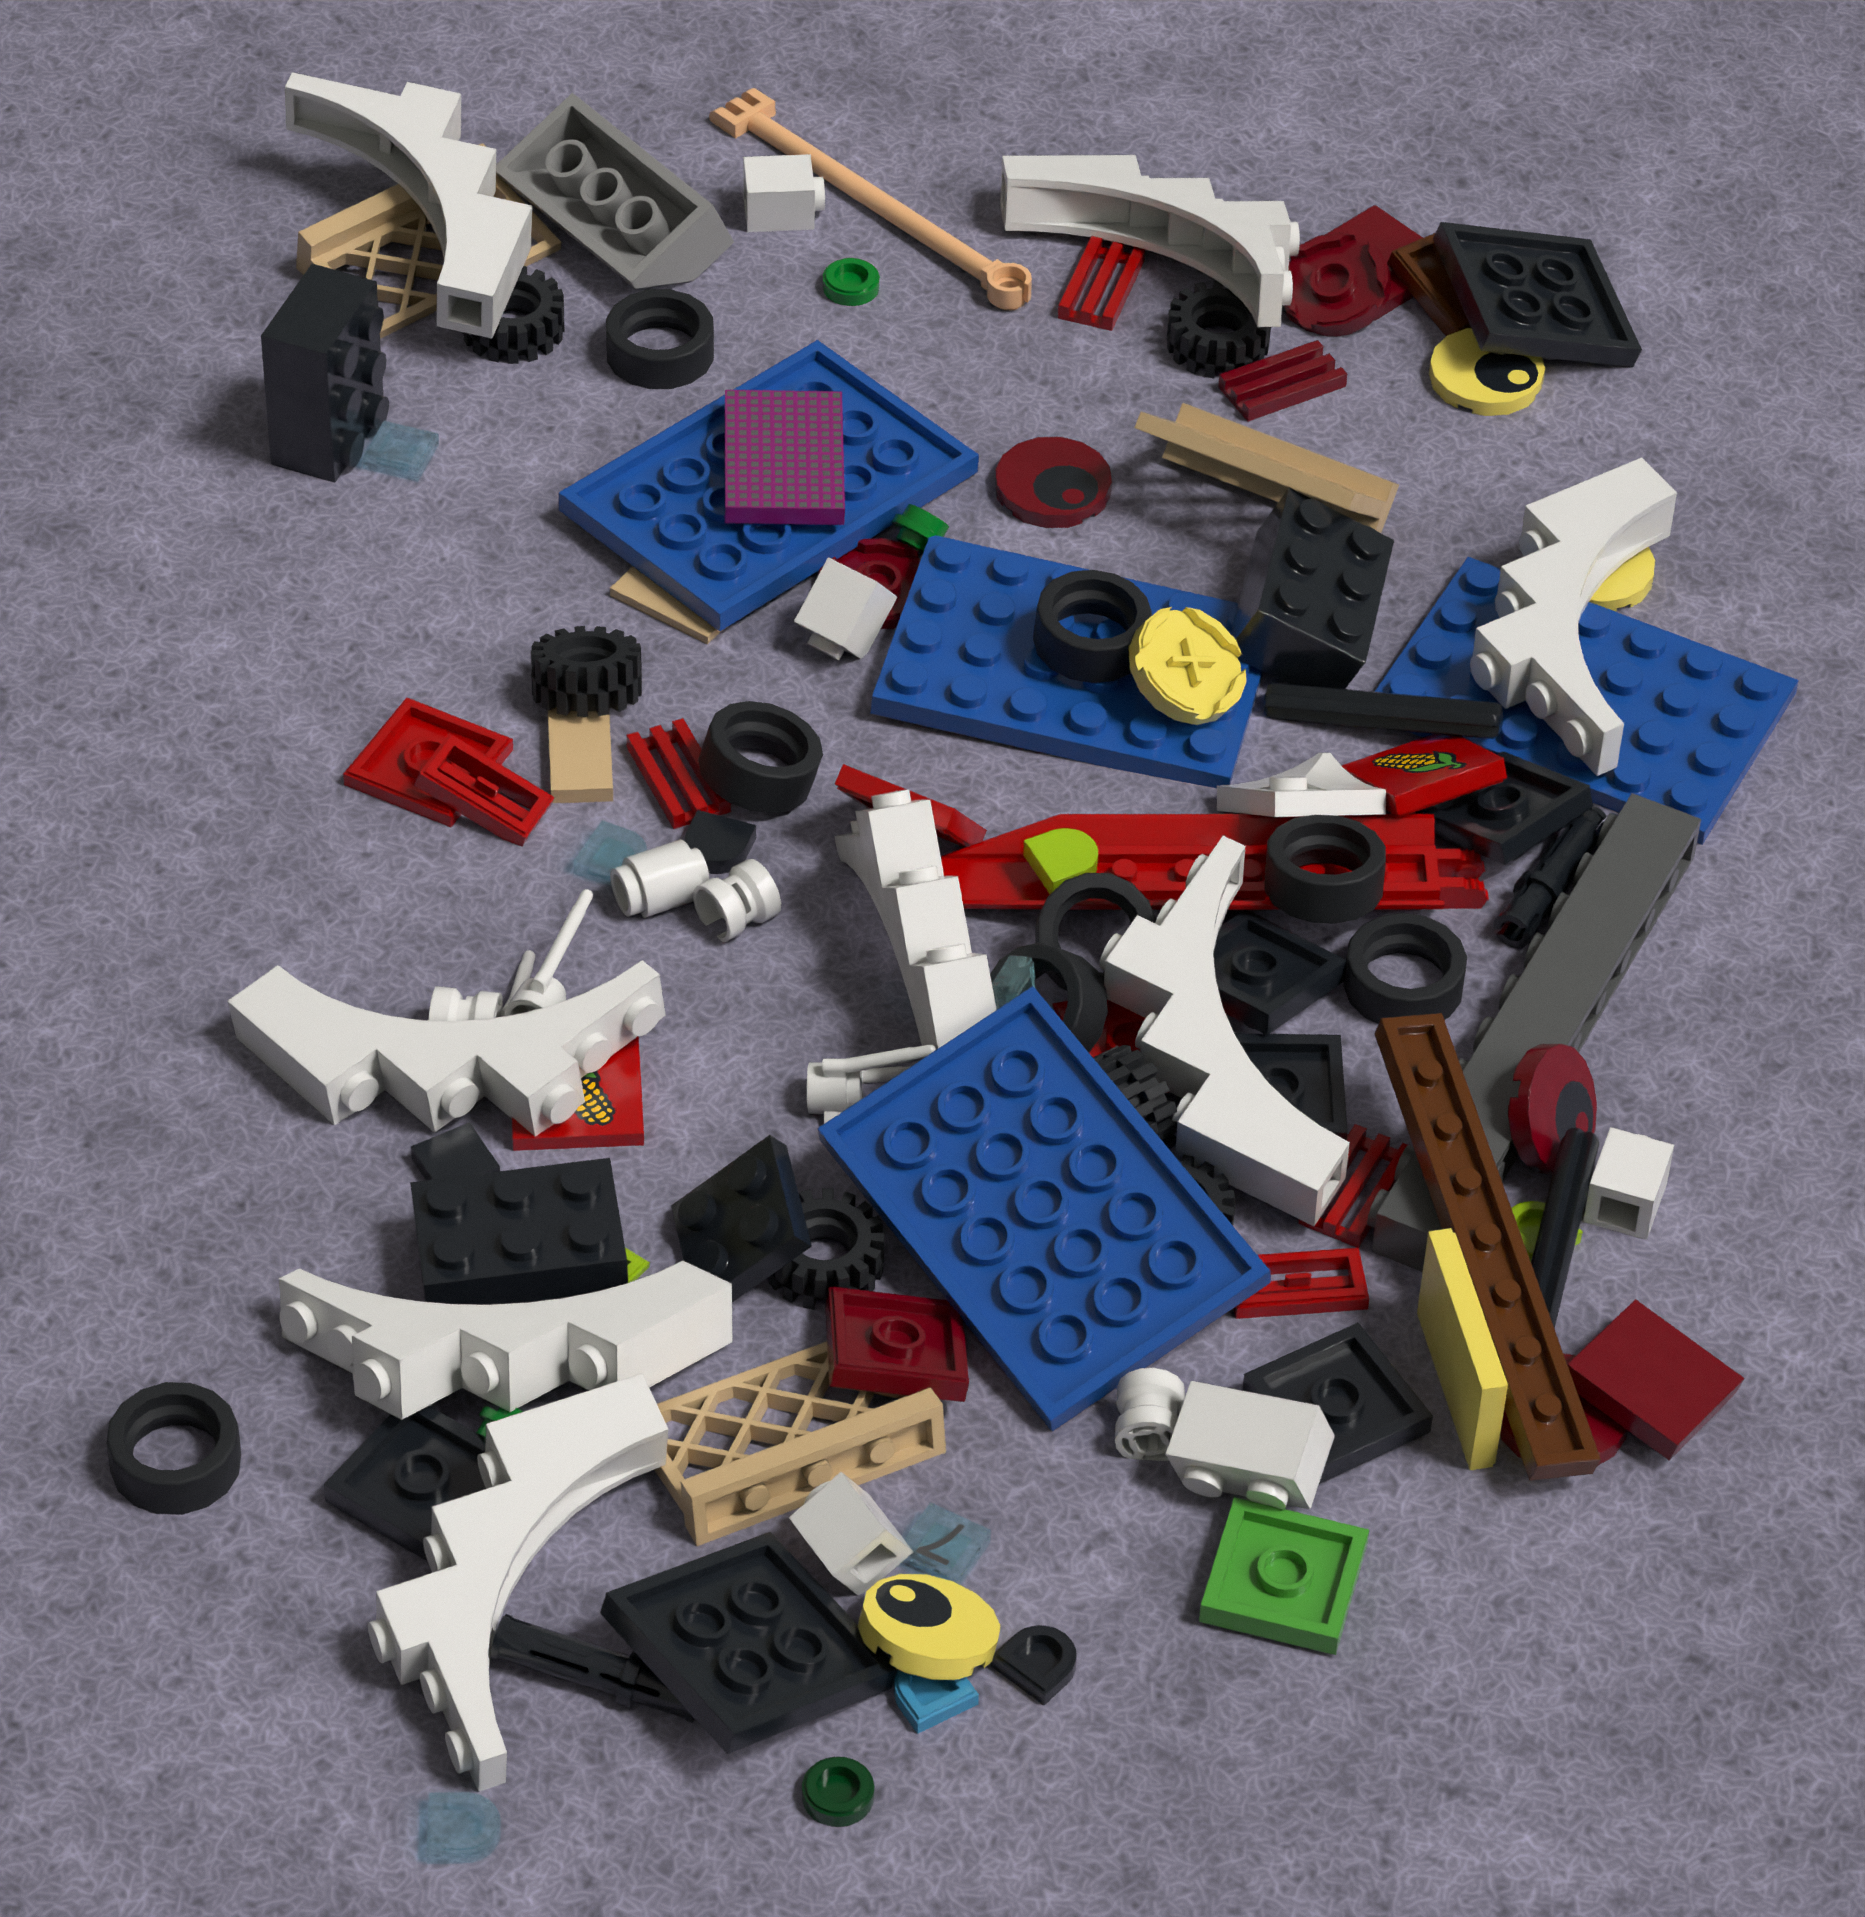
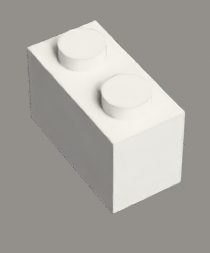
[1166,1381,1335,1509]

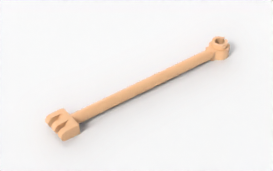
[709,88,1032,310]

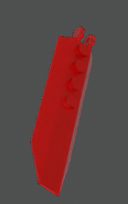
[941,814,1489,910]

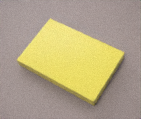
[1417,1228,1508,1470]

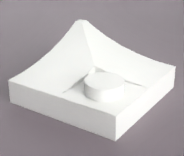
[1217,753,1386,817]

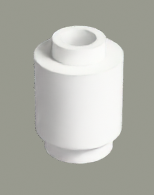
[610,839,709,918]

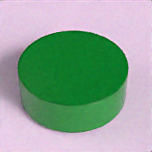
[823,258,880,306]

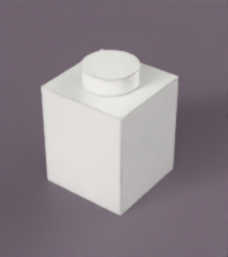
[743,154,825,232]
[794,557,897,660]
[1583,1127,1674,1240]
[789,1472,913,1595]

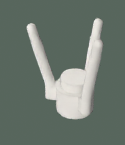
[500,889,593,1017]
[807,1044,937,1124]

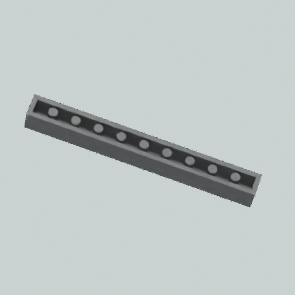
[1367,793,1701,1272]

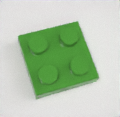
[1199,1497,1369,1655]

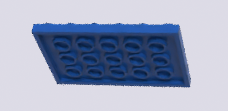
[559,340,979,632]
[870,535,1263,788]
[1375,557,1799,845]
[817,986,1271,1431]

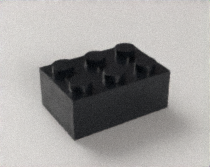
[261,264,389,483]
[1231,488,1394,689]
[410,1158,628,1305]

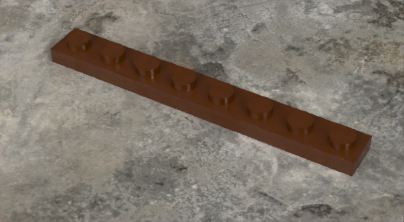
[1374,1013,1601,1481]

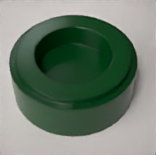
[802,1757,874,1827]

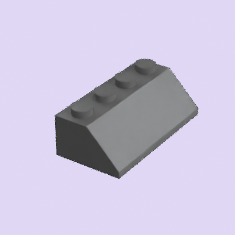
[496,93,734,289]

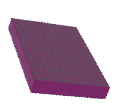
[725,390,845,525]

